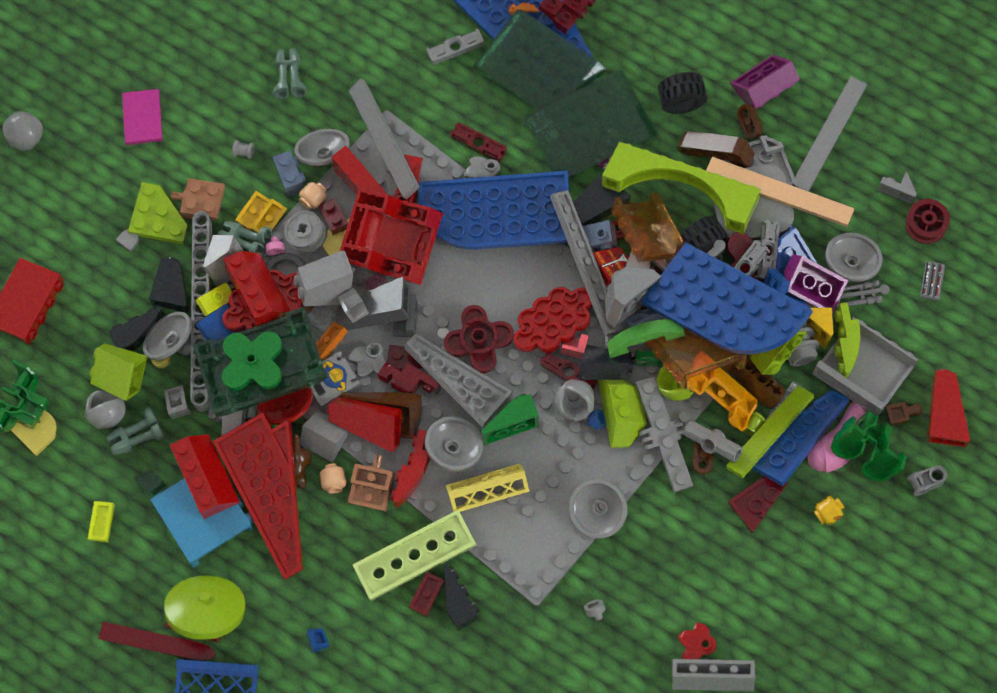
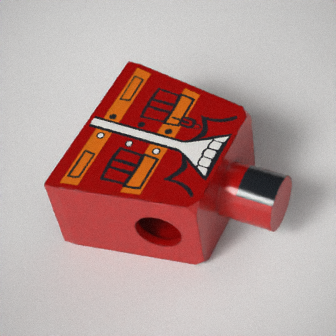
[593,247,630,288]

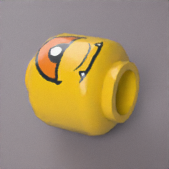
[814,496,845,525]

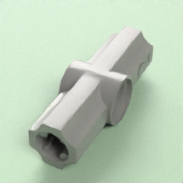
[684,420,743,462]

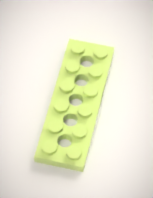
[353,510,477,601]

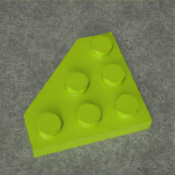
[128,182,188,245]

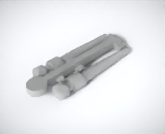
[837,280,889,307]

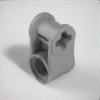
[907,466,947,496]

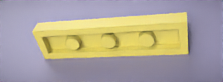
[446,463,529,512]

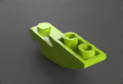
[834,303,860,378]

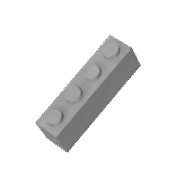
[672,659,755,691]

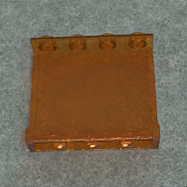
[645,328,747,389]

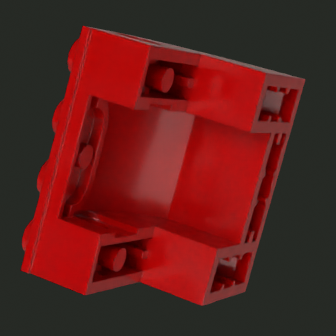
[339,188,443,286]

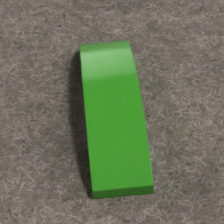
[607,319,685,358]

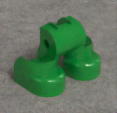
[0,360,49,432]
[831,411,907,482]

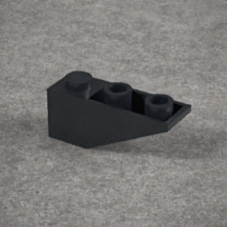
[108,306,165,351]
[445,565,479,631]

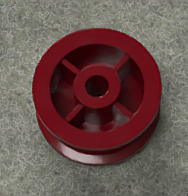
[905,199,950,244]

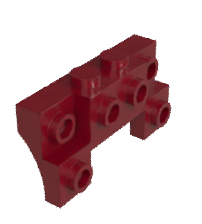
[538,0,597,35]

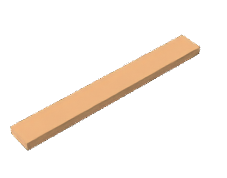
[706,157,854,227]

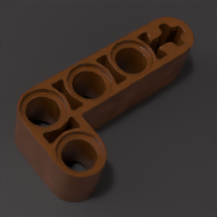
[677,131,755,168]
[712,349,785,408]

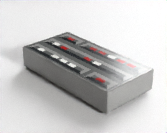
[920,261,945,301]

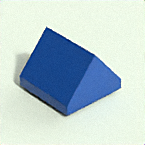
[306,628,329,653]

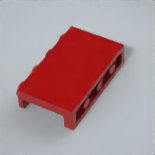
[0,258,64,345]

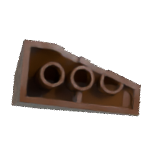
[341,392,422,439]

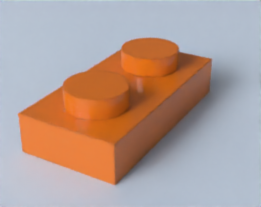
[313,322,348,361]

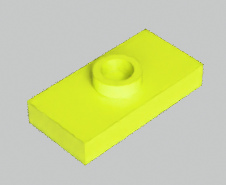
[195,282,232,316]
[88,501,115,542]

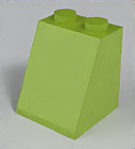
[90,343,147,401]

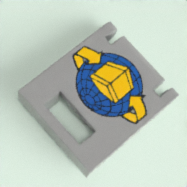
[301,351,361,408]

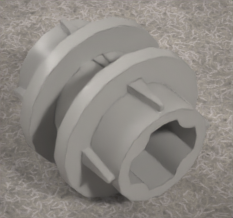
[787,322,819,366]

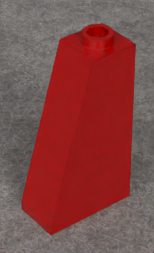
[331,145,387,195]
[927,369,970,448]
[327,397,402,452]

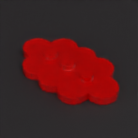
[223,270,302,335]
[513,287,593,353]

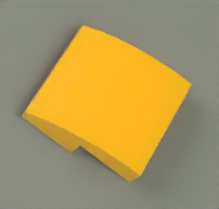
[235,191,287,233]

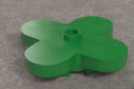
[222,331,282,391]

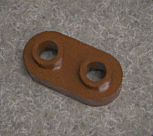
[737,104,763,139]
[693,442,714,475]

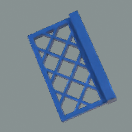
[175,659,260,693]

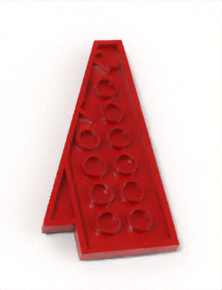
[213,412,303,579]

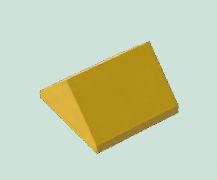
[806,308,833,349]

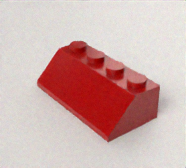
[223,251,292,329]
[170,434,240,519]

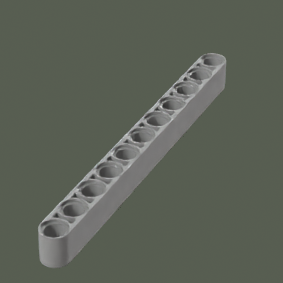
[190,211,212,412]

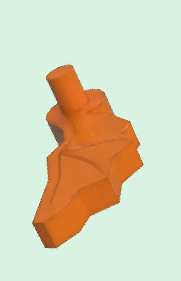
[508,2,539,16]

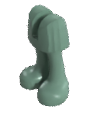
[273,48,307,99]
[217,221,272,257]
[106,407,165,455]

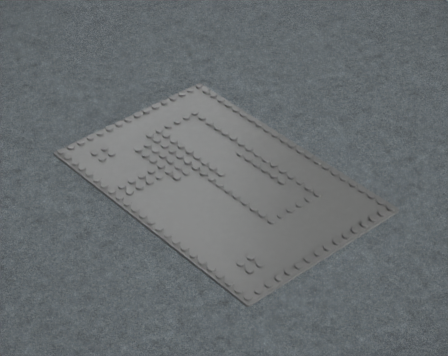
[190,111,732,606]

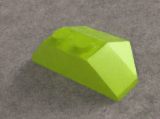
[598,380,647,448]

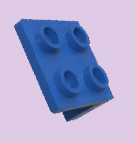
[763,268,810,307]

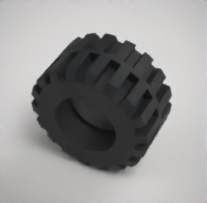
[658,72,708,114]
[676,216,728,253]

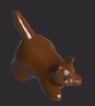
[292,434,312,489]

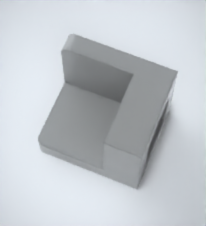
[338,288,369,323]

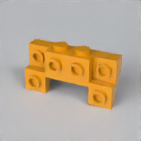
[685,352,758,432]

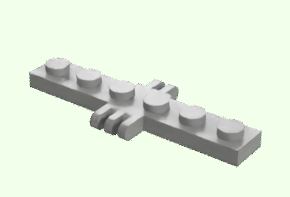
[635,377,693,493]

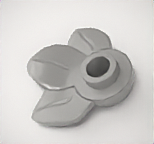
[464,156,500,178]
[348,342,386,377]

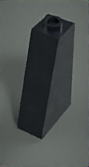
[573,172,631,226]

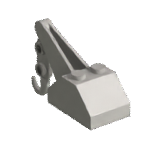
[605,234,673,328]

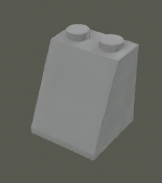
[294,251,353,306]

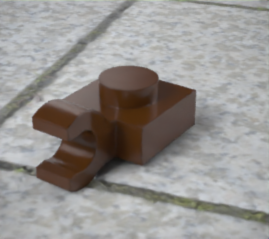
[885,402,922,426]

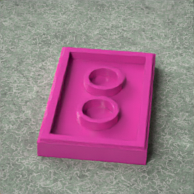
[122,89,163,145]

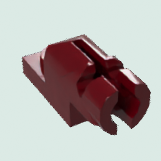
[378,362,441,395]

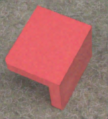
[561,334,589,359]

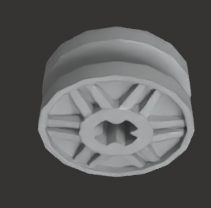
[284,211,327,253]

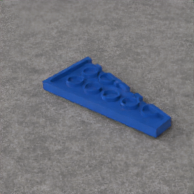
[752,390,849,486]

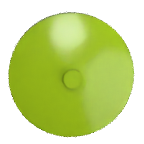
[164,575,245,640]

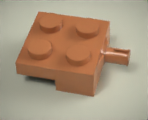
[171,178,225,220]
[348,455,396,512]

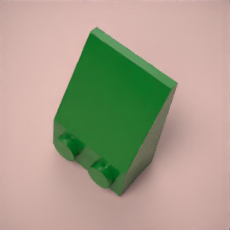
[482,394,539,446]

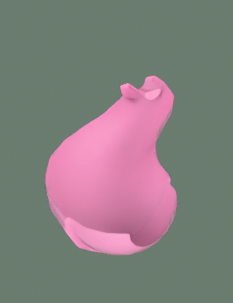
[808,401,868,473]

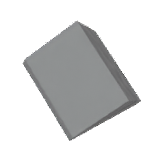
[300,410,349,463]

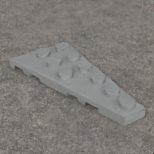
[404,334,512,427]

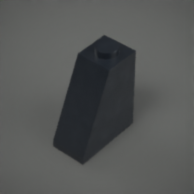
[149,257,189,313]
[578,345,634,380]

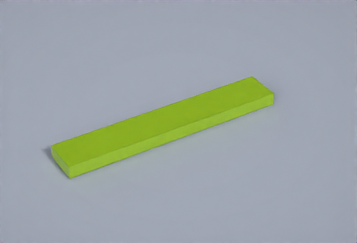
[726,385,814,479]

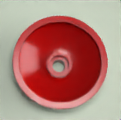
[257,378,313,425]

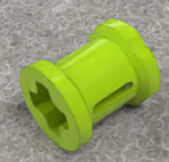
[744,411,766,436]

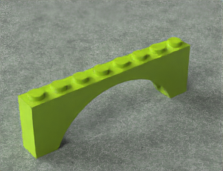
[602,142,761,234]

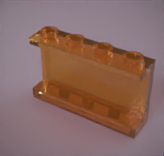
[612,192,684,262]

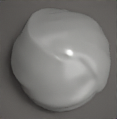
[2,111,43,151]
[554,379,595,422]
[85,390,126,429]

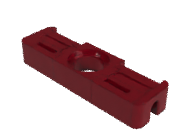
[450,122,507,163]
[540,353,598,390]

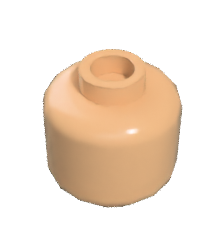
[299,182,327,210]
[320,463,346,494]

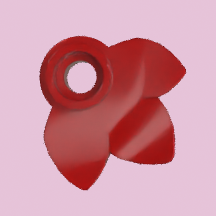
[678,623,717,660]

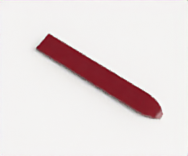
[98,622,216,661]

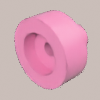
[266,237,285,256]

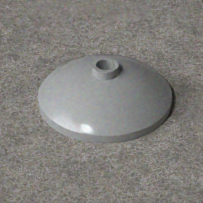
[294,129,350,166]
[825,233,883,282]
[143,312,192,360]
[425,417,483,471]
[569,479,628,538]

